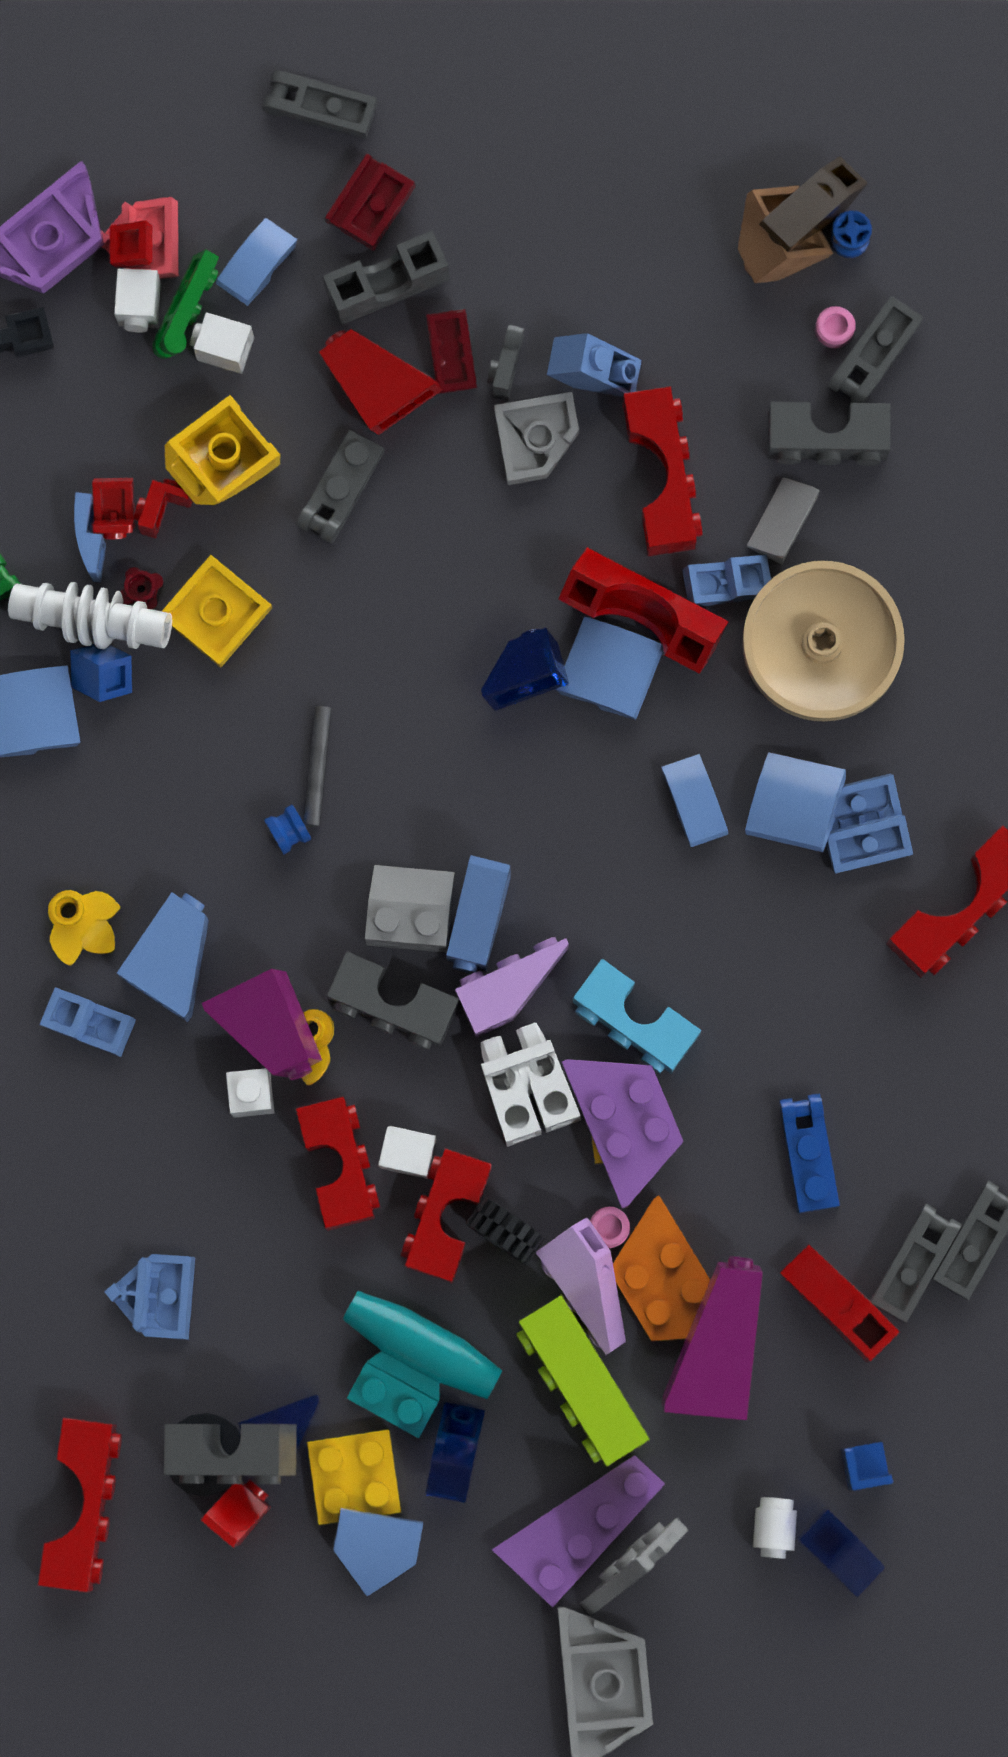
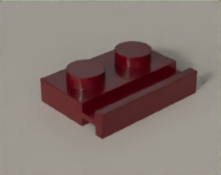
[325,153,416,251]

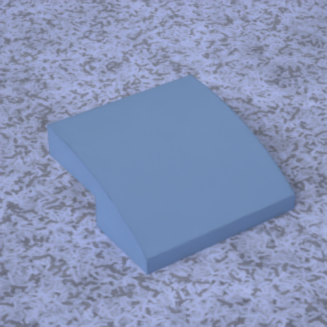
[556,616,664,720]
[0,665,81,758]
[745,752,846,852]
[826,773,913,874]

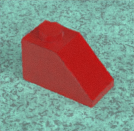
[201,1479,271,1547]

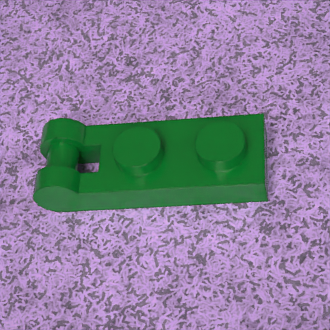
[152,249,219,359]

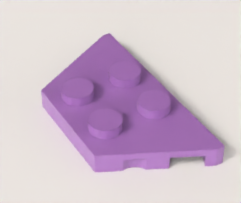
[0,161,104,294]
[561,1059,684,1209]

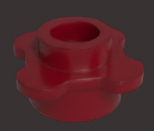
[120,567,164,610]

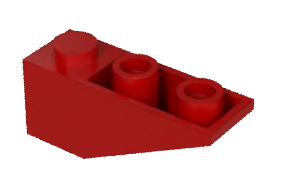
[780,1245,900,1362]

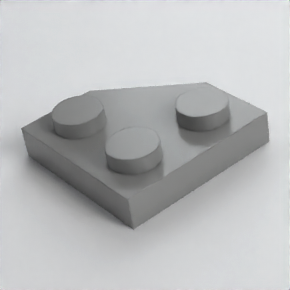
[494,392,579,485]

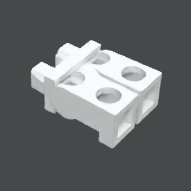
[480,1023,581,1147]

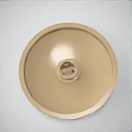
[742,561,905,721]

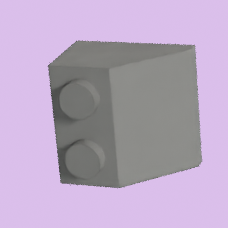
[365,865,455,953]

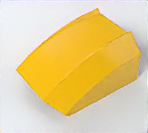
[164,395,280,505]

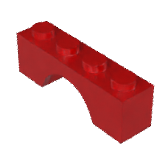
[623,386,703,557]
[558,547,729,674]
[886,825,1008,978]
[38,1418,122,1592]

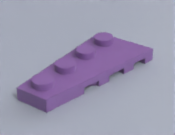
[492,1455,665,1607]

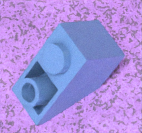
[547,333,642,397]

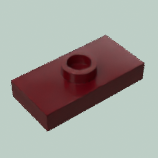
[426,309,477,394]

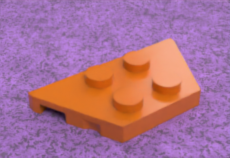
[613,1195,710,1342]

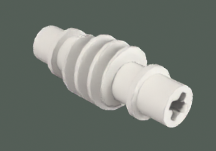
[8,582,172,649]

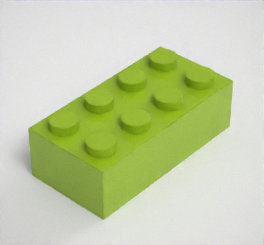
[516,1295,650,1466]

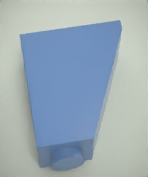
[446,855,511,974]
[117,893,209,1022]

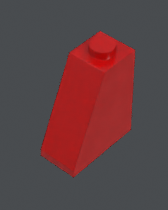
[319,329,443,435]

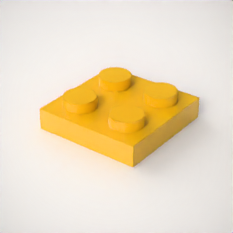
[162,555,272,668]
[307,1430,401,1525]

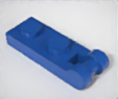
[779,1093,840,1214]

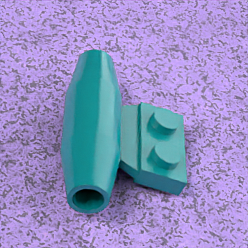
[342,1291,503,1438]

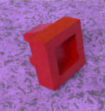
[110,220,153,268]

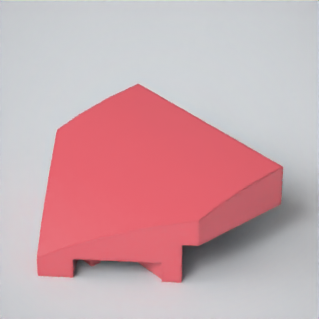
[101,197,178,279]

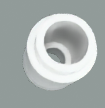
[753,1497,797,1559]

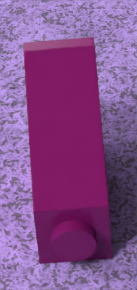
[202,969,322,1080]

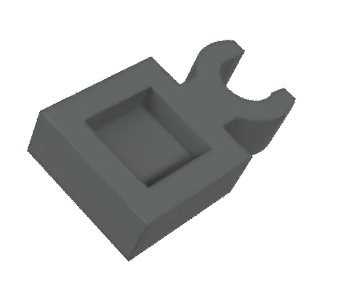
[487,325,524,401]

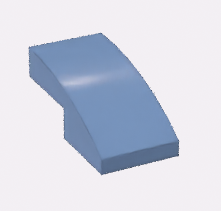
[216,218,297,306]
[74,492,106,583]
[682,555,771,607]
[662,754,728,847]
[39,987,136,1057]

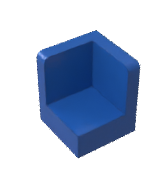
[70,644,132,702]
[841,1442,893,1491]

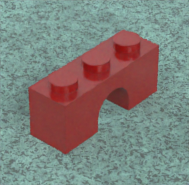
[296,1096,380,1231]
[401,1148,492,1284]

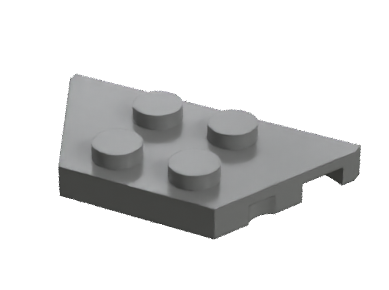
[580,1518,688,1616]
[558,1607,653,1757]

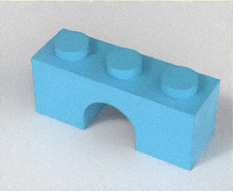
[573,959,701,1074]

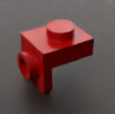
[92,478,136,540]
[134,479,193,539]

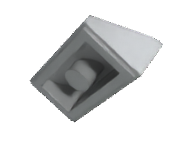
[747,477,820,565]

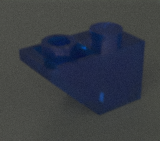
[425,1402,485,1503]
[796,1509,886,1598]

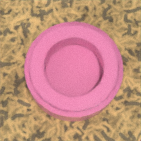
[815,306,856,348]
[590,1207,630,1248]

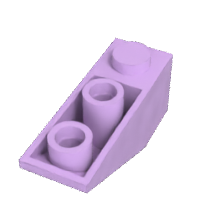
[455,937,569,1038]
[536,1217,626,1355]

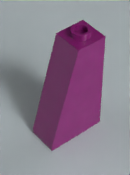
[662,1256,763,1420]

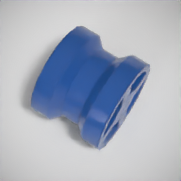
[830,210,872,258]
[264,804,312,855]

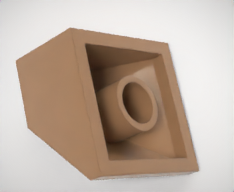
[738,186,833,283]

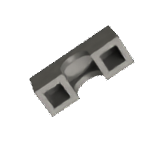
[323,230,449,325]
[768,402,890,466]
[327,951,460,1050]
[164,1424,297,1484]

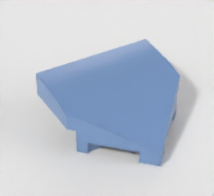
[104,1254,195,1340]
[333,1508,423,1596]

